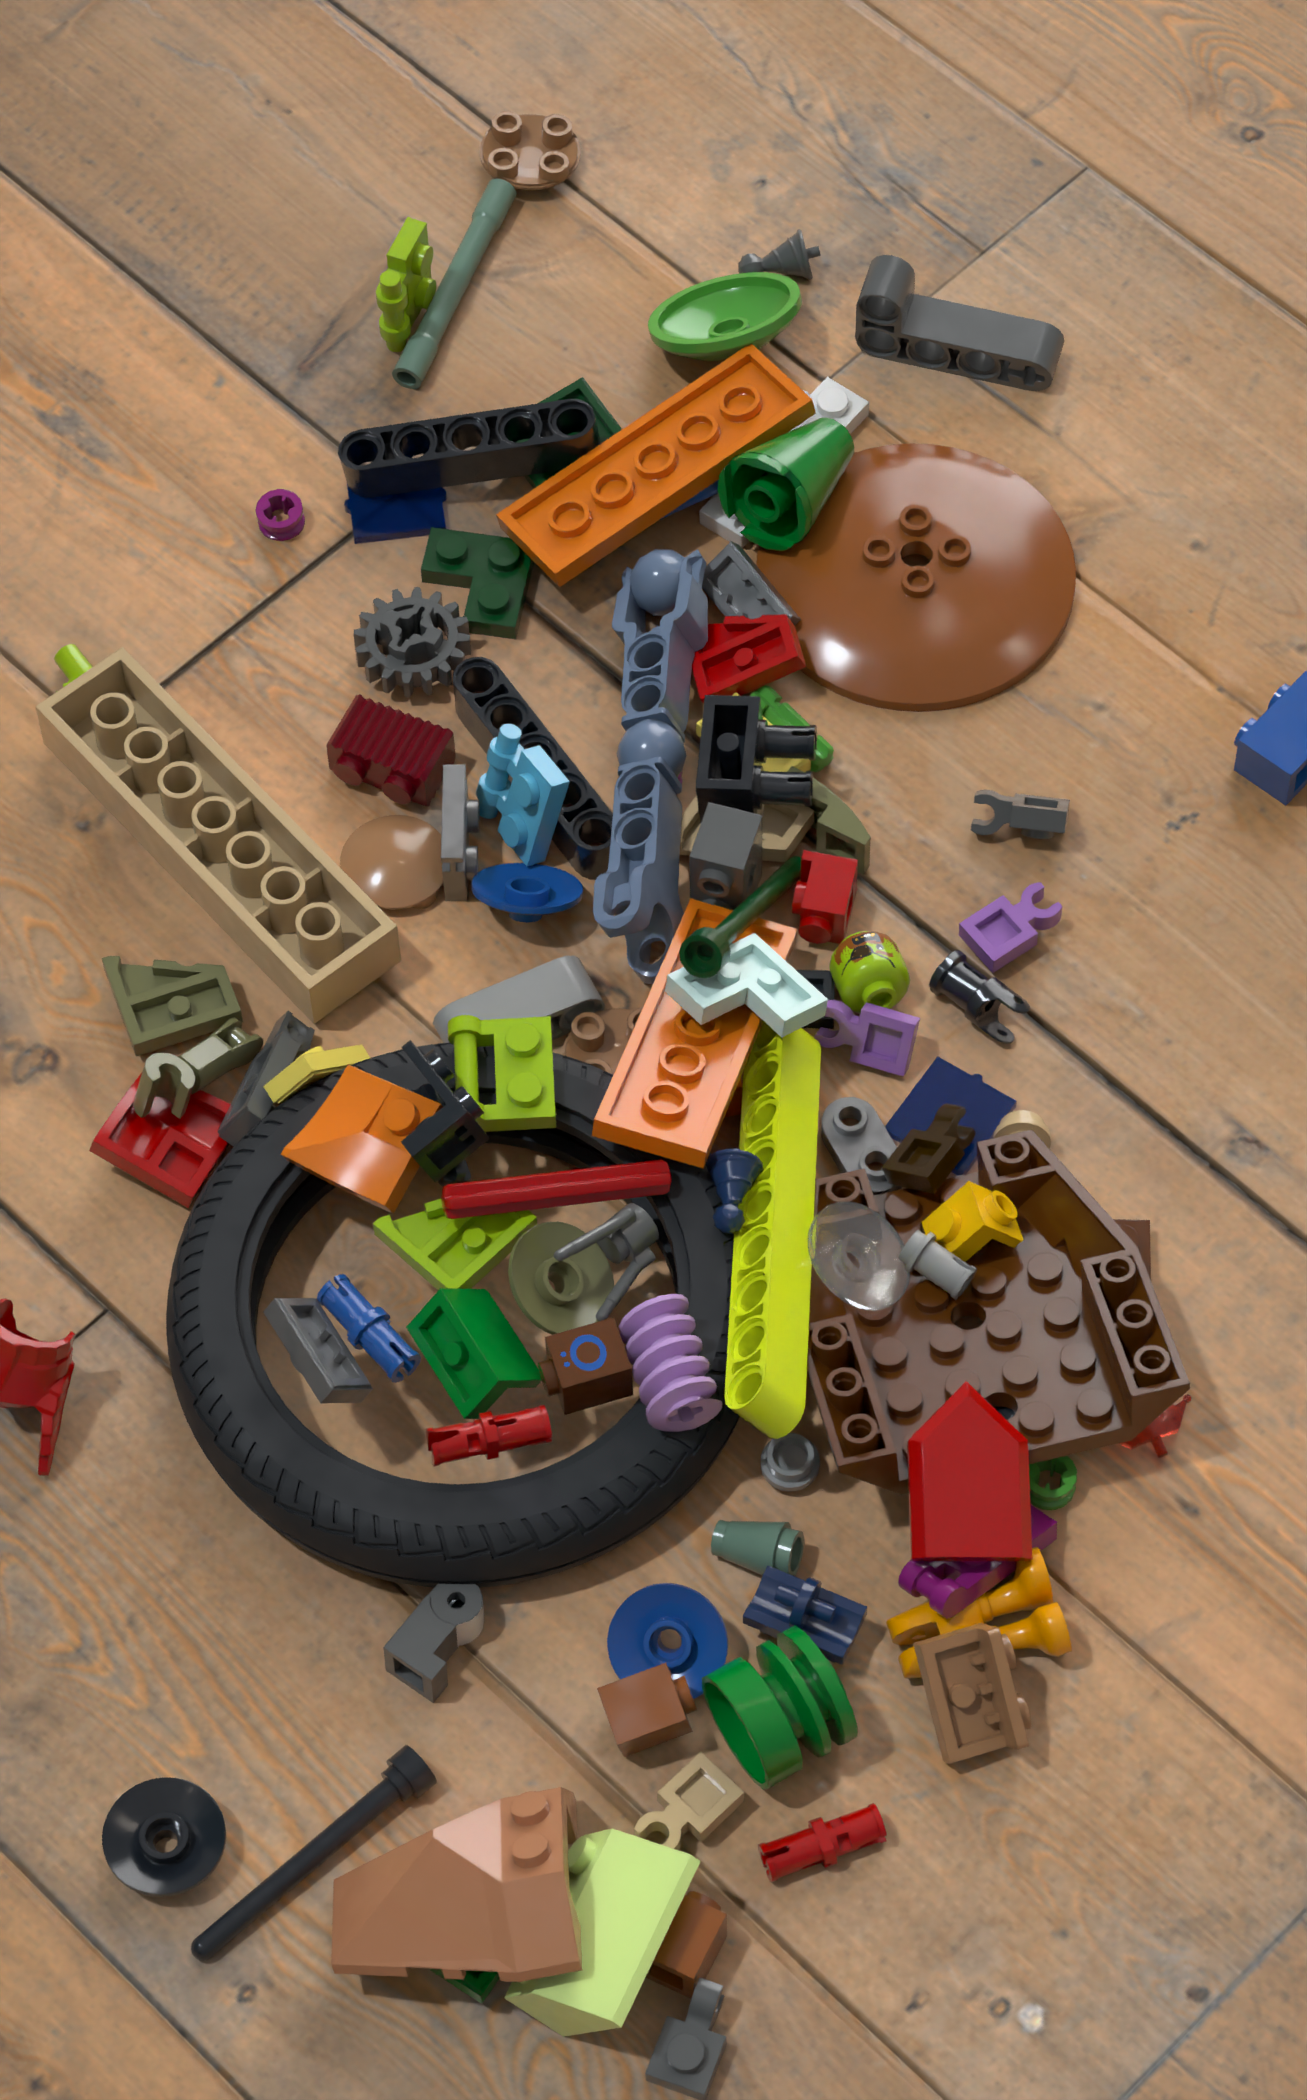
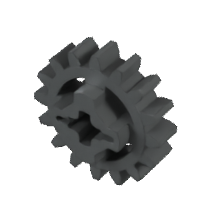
[353,587,471,698]

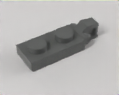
[217,1011,315,1147]

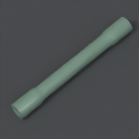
[392,179,516,389]

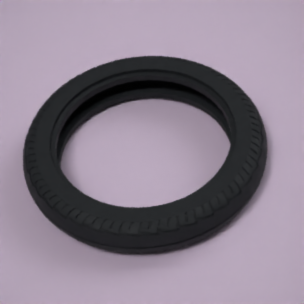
[166,1043,740,1588]

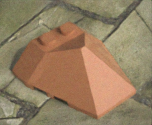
[331,1787,582,1982]

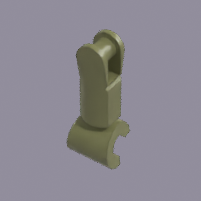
[133,1017,264,1119]

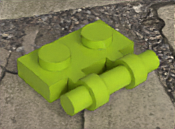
[376,217,436,352]

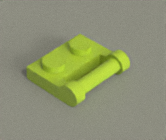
[447,1015,556,1132]

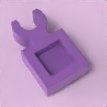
[958,882,1062,973]
[815,1000,920,1077]

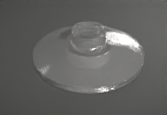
[808,1201,910,1311]

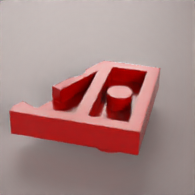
[692,614,806,704]

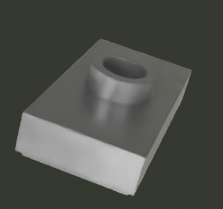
[702,541,801,625]
[263,1298,373,1404]

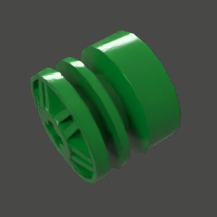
[702,1625,858,1790]

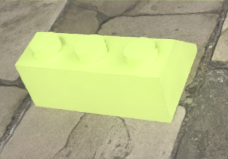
[504,1828,701,2037]

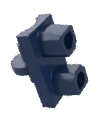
[743,1566,867,1665]

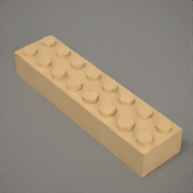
[35,647,401,1024]

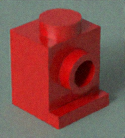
[792,850,858,944]

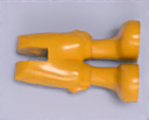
[886,1547,1072,1679]

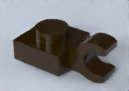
[882,1103,976,1194]

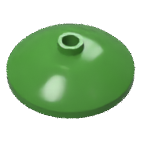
[648,272,802,361]

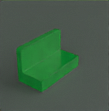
[406,1288,542,1419]

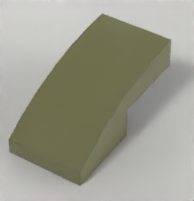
[788,766,871,875]

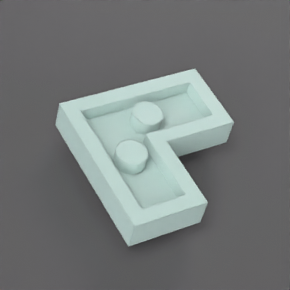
[665,933,828,1037]

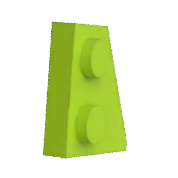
[373,1198,537,1290]

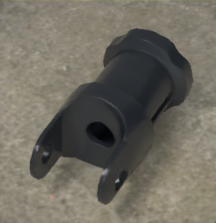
[929,950,1030,1044]

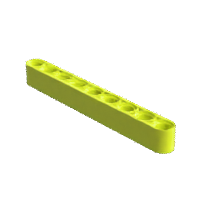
[724,1021,821,1439]

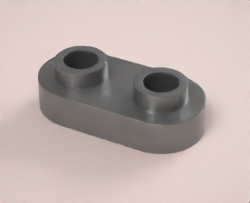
[821,1097,902,1195]

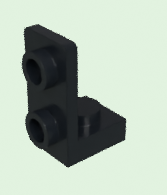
[401,1040,490,1183]

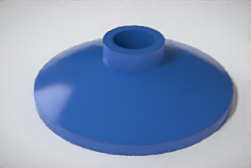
[472,863,583,923]
[607,1583,728,1699]

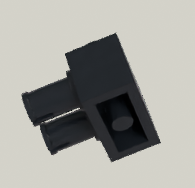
[696,695,817,823]

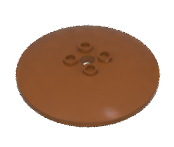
[756,443,1076,712]

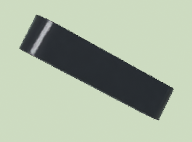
[338,399,601,498]
[453,657,613,880]

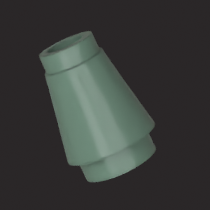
[711,1520,804,1576]

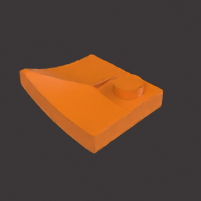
[280,1065,444,1214]

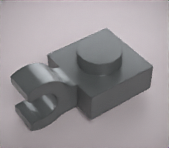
[971,789,1070,839]
[645,1977,727,2100]

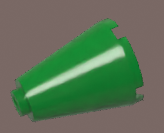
[718,417,854,551]

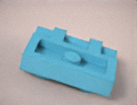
[476,724,570,866]

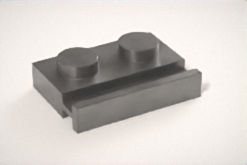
[441,764,480,901]

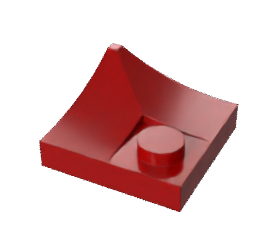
[89,1073,231,1208]

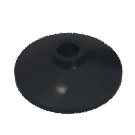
[102,1777,226,1897]

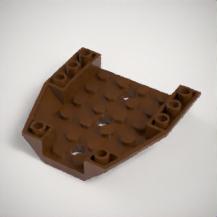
[807,1129,1190,1495]

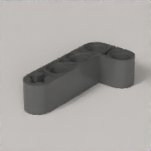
[855,255,1065,391]

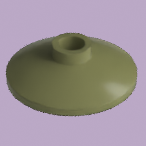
[508,1222,614,1335]

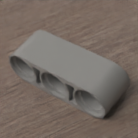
[433,956,605,1043]

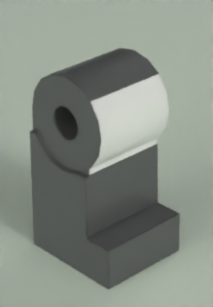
[383,1584,484,1703]

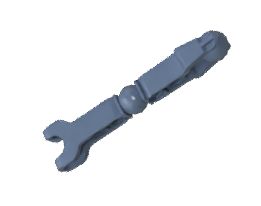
[593,549,708,984]

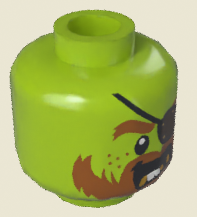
[829,931,910,1013]

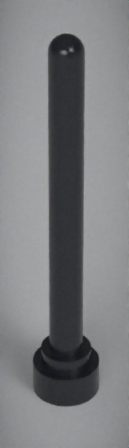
[191,1745,437,1961]

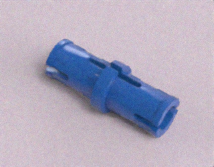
[317,1274,421,1383]

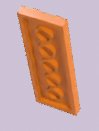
[496,344,816,588]
[592,898,798,1168]

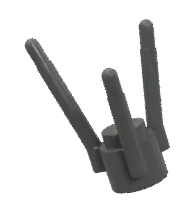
[554,1203,659,1321]

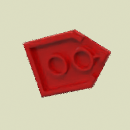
[907,1381,1033,1561]

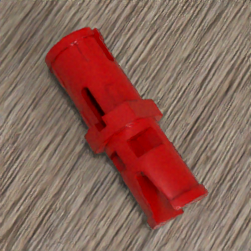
[426,1405,552,1467]
[758,1803,887,1883]

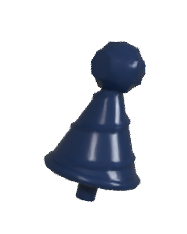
[706,1148,764,1235]

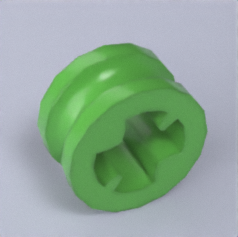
[1029,1456,1077,1510]

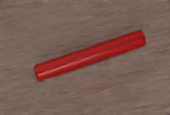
[441,1160,671,1219]

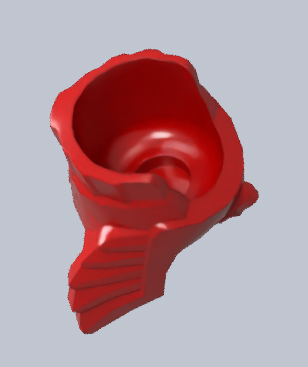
[0,1298,75,1476]

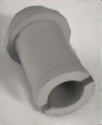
[898,1230,977,1300]

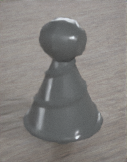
[738,229,821,280]

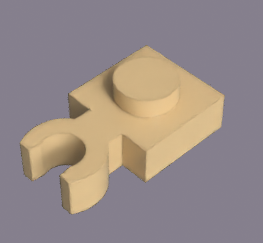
[634,1752,744,1850]

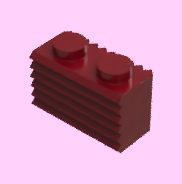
[326,694,456,807]

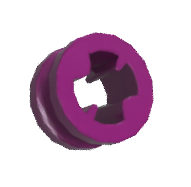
[255,489,305,541]

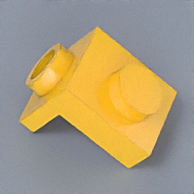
[921,1181,1023,1262]

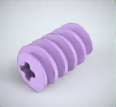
[618,1294,722,1432]

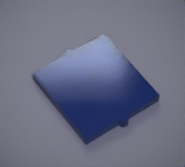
[344,481,447,544]
[885,1056,1017,1176]

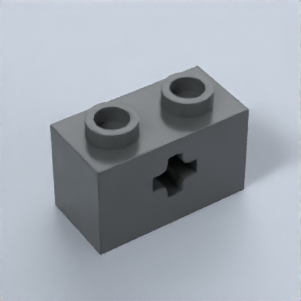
[689,802,763,911]

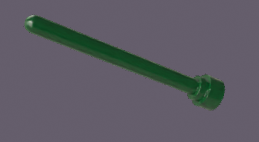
[679,856,801,978]

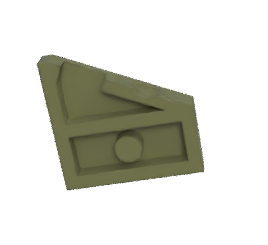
[102,956,243,1056]

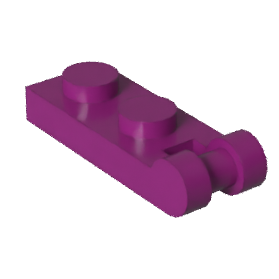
[898,1505,1057,1619]

